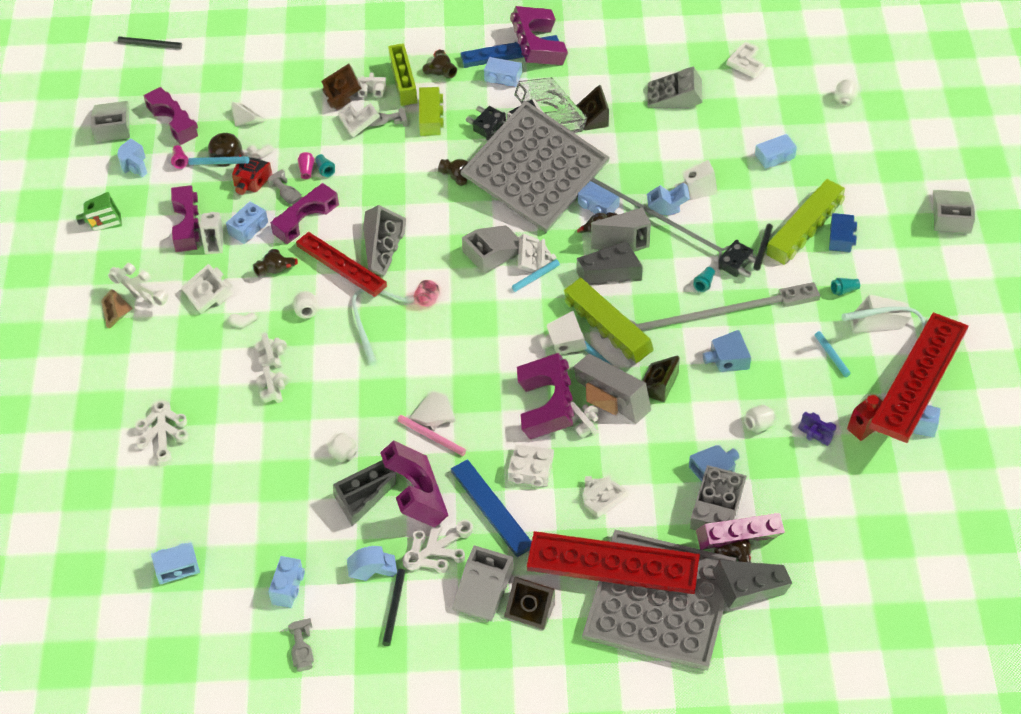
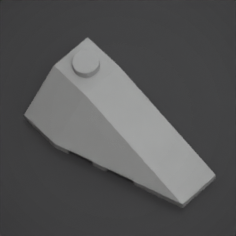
[363,205,406,277]

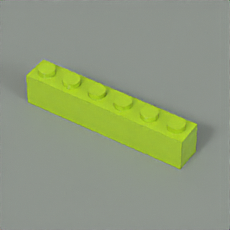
[766,179,845,265]
[563,277,654,364]

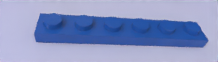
[460,35,559,68]

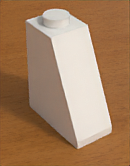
[850,294,912,333]

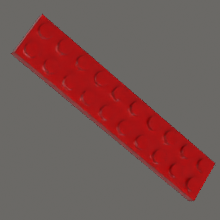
[869,312,969,444]

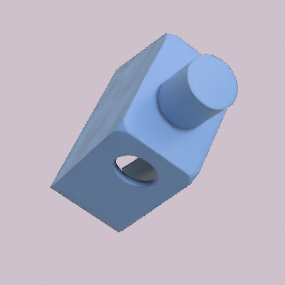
[702,330,751,372]
[689,445,740,482]

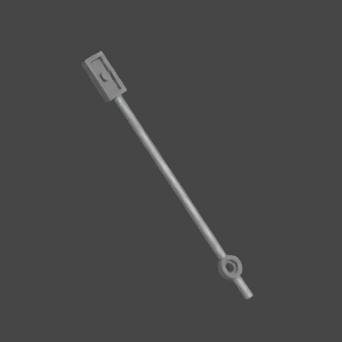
[600,282,820,339]

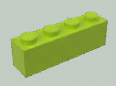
[388,43,418,106]

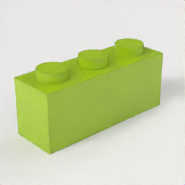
[419,87,444,136]

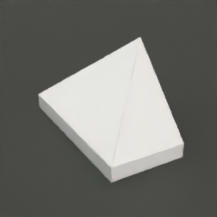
[231,101,266,127]

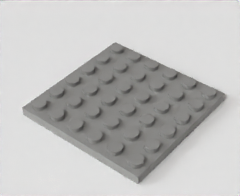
[461,100,610,233]
[582,529,736,671]

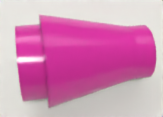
[171,145,189,169]
[297,152,315,179]

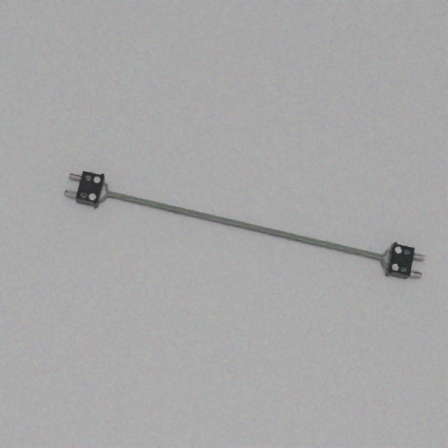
[465,105,756,278]

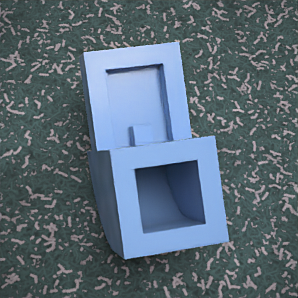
[117,138,147,178]
[647,183,690,215]
[346,546,397,581]

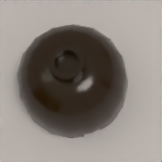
[208,132,243,167]

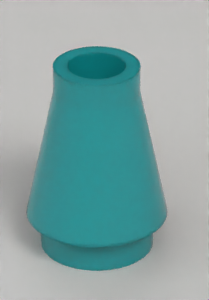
[315,154,335,177]
[693,267,715,292]
[831,277,860,296]

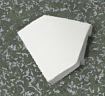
[517,233,557,273]
[410,391,456,431]
[583,475,628,518]

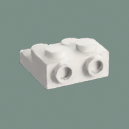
[181,264,233,314]
[508,444,554,487]

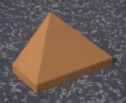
[101,289,133,329]
[586,382,618,415]

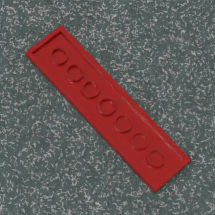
[527,531,700,595]

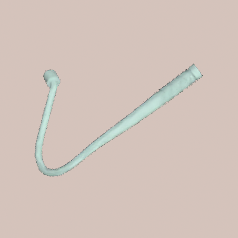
[352,289,414,365]
[841,307,926,330]

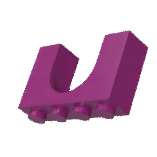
[510,6,568,65]
[516,352,574,440]
[380,440,449,528]

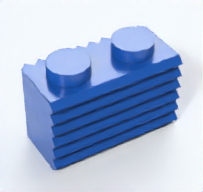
[829,213,857,253]

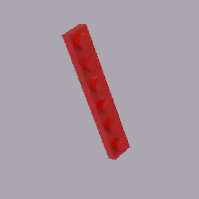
[296,231,387,297]

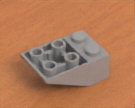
[647,66,703,109]
[91,101,130,142]
[932,190,975,234]
[591,208,651,252]
[462,225,519,274]
[690,465,747,530]
[452,545,514,622]

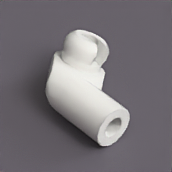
[247,144,274,158]

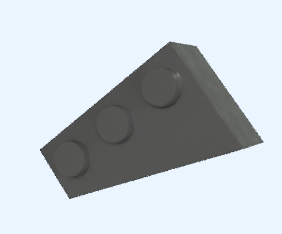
[576,241,643,285]
[333,460,396,527]
[712,560,793,609]

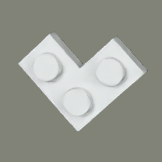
[726,42,764,78]
[337,102,380,137]

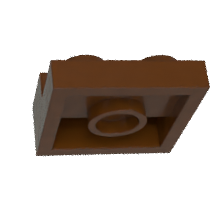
[321,63,362,110]

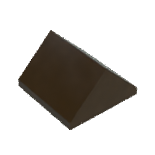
[575,84,609,131]
[642,355,680,403]
[504,576,555,630]

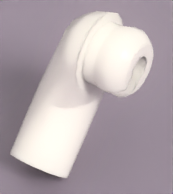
[228,312,257,328]

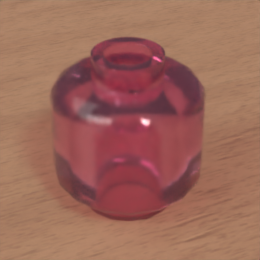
[414,280,440,307]

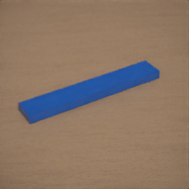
[451,459,532,557]

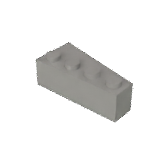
[573,353,652,424]

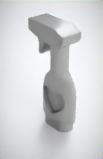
[367,108,408,127]
[268,169,302,205]
[288,618,314,672]

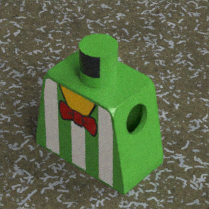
[76,191,122,231]

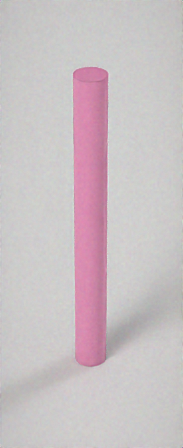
[397,415,467,456]

